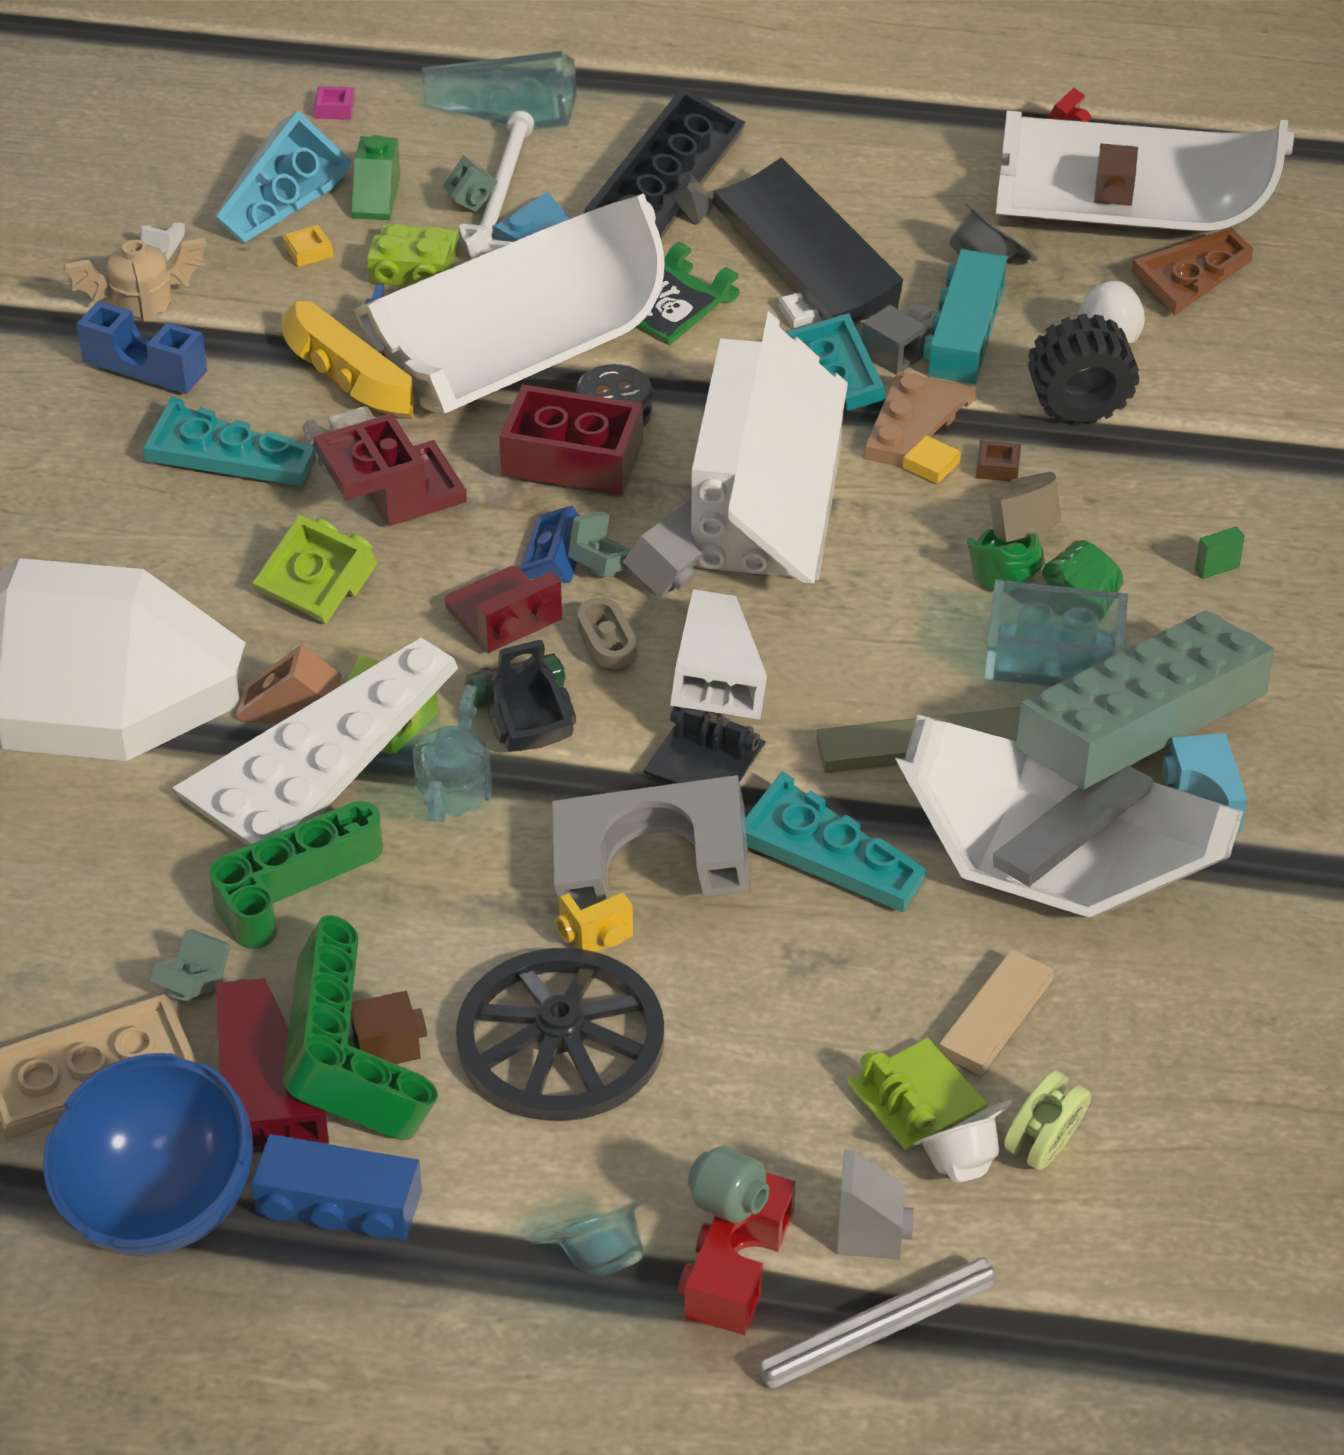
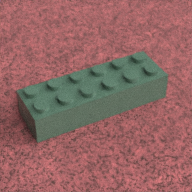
[1016,610,1274,790]

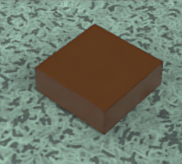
[976,440,1021,482]

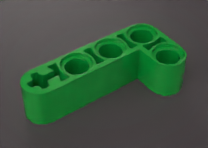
[209,801,383,949]

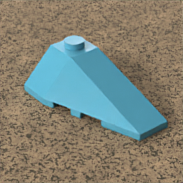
[214,110,353,244]

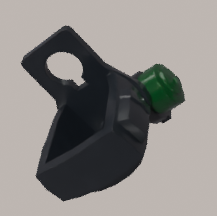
[464,640,576,752]

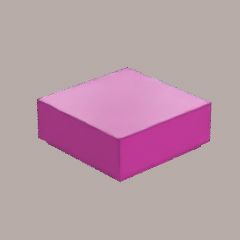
[314,86,355,119]

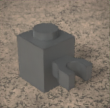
[861,303,932,375]

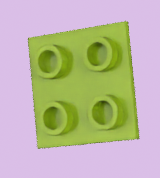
[847,1038,988,1151]

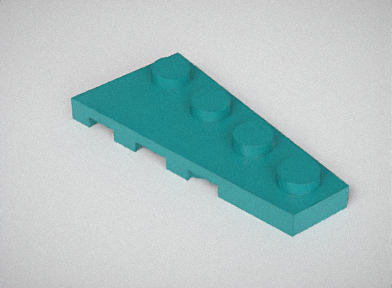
[143,396,316,487]
[745,771,926,912]

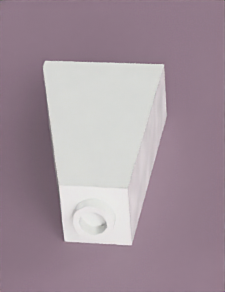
[670,589,767,720]

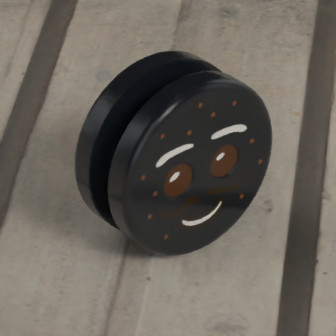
[576,364,652,428]

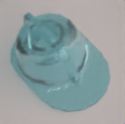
[525,1200,644,1276]

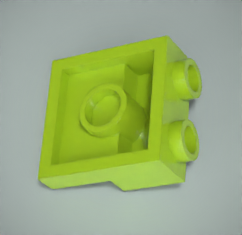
[367,224,459,286]
[253,514,378,624]

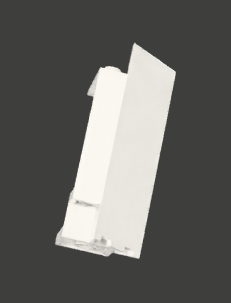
[691,311,848,583]

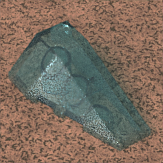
[422,51,577,130]

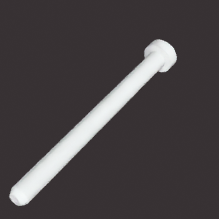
[480,111,534,235]

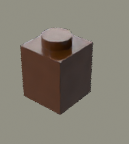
[1094,143,1138,206]
[350,990,427,1064]

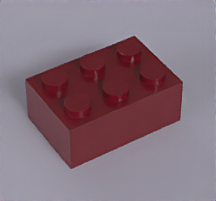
[499,384,643,495]

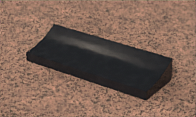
[583,87,746,239]
[712,157,903,323]

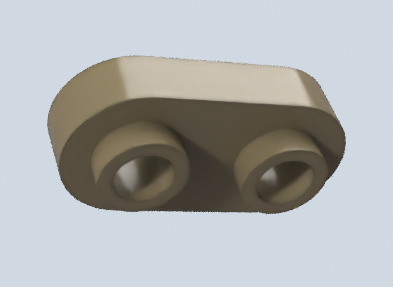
[577,598,637,670]

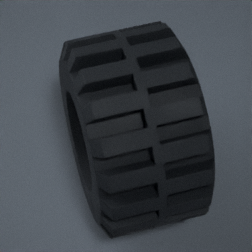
[1027,314,1140,425]

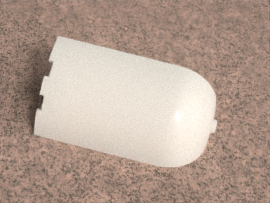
[996,111,1294,232]
[353,194,664,413]

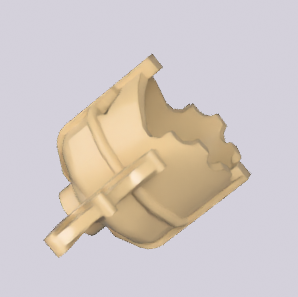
[63,238,207,322]

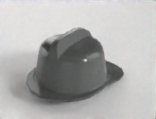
[949,203,1038,262]

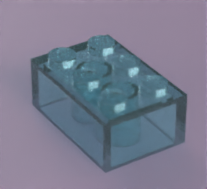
[984,580,1128,686]

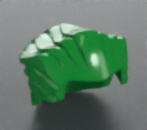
[967,529,1045,591]
[1042,540,1124,620]

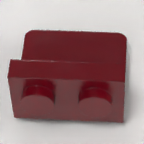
[445,566,562,654]

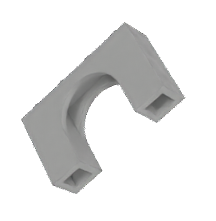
[552,775,751,910]

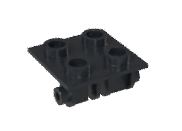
[643,706,766,784]

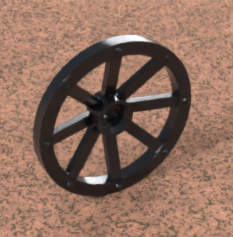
[456,948,664,1121]

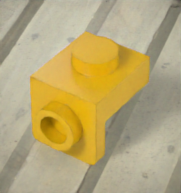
[555,892,633,952]

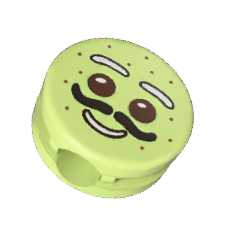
[1004,1070,1091,1171]

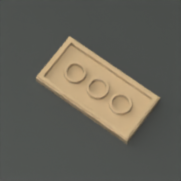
[0,993,197,1139]

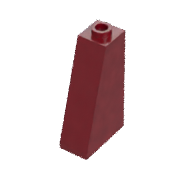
[216,978,329,1153]

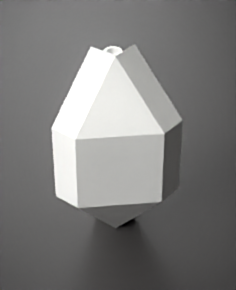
[0,558,246,761]
[895,714,1243,918]

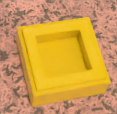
[282,225,334,267]
[903,435,961,484]

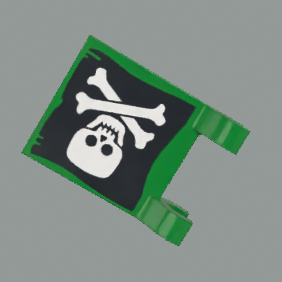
[636,242,740,346]

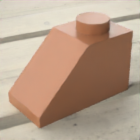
[236,645,342,724]

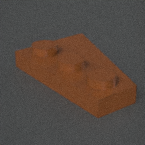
[1132,227,1253,315]

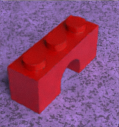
[678,1173,796,1335]

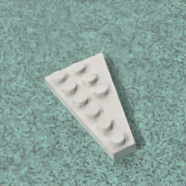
[172,637,458,846]

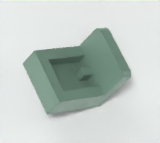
[442,155,498,213]
[568,511,631,577]
[149,929,230,1001]

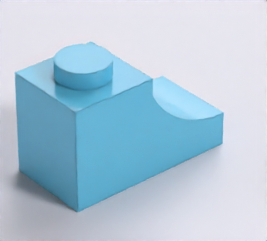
[1162,733,1247,832]

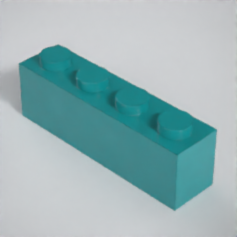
[923,249,1007,384]

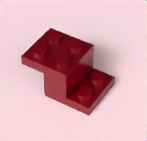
[313,413,467,526]

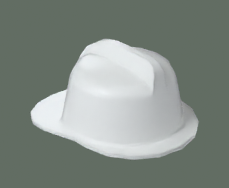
[912,1100,1013,1183]

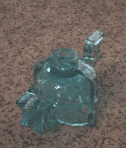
[413,684,492,823]

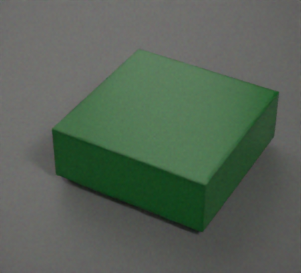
[1195,526,1245,579]

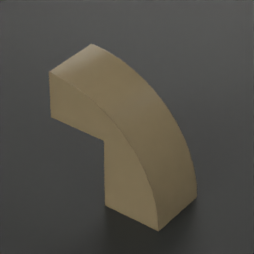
[989,471,1061,542]

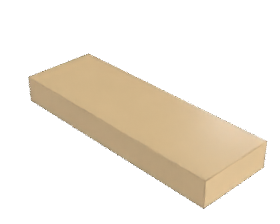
[939,949,1054,1076]

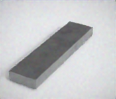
[993,765,1152,887]

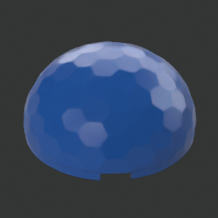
[43,1053,253,1257]

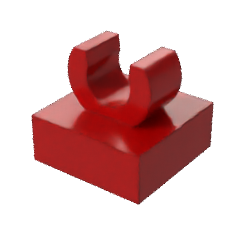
[1047,87,1092,122]

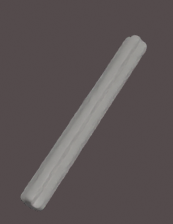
[758,1258,996,1389]

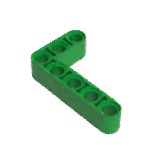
[282,915,438,1140]

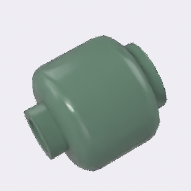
[688,1145,769,1224]

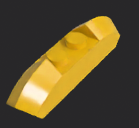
[281,301,414,419]

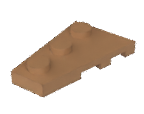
[864,371,976,467]

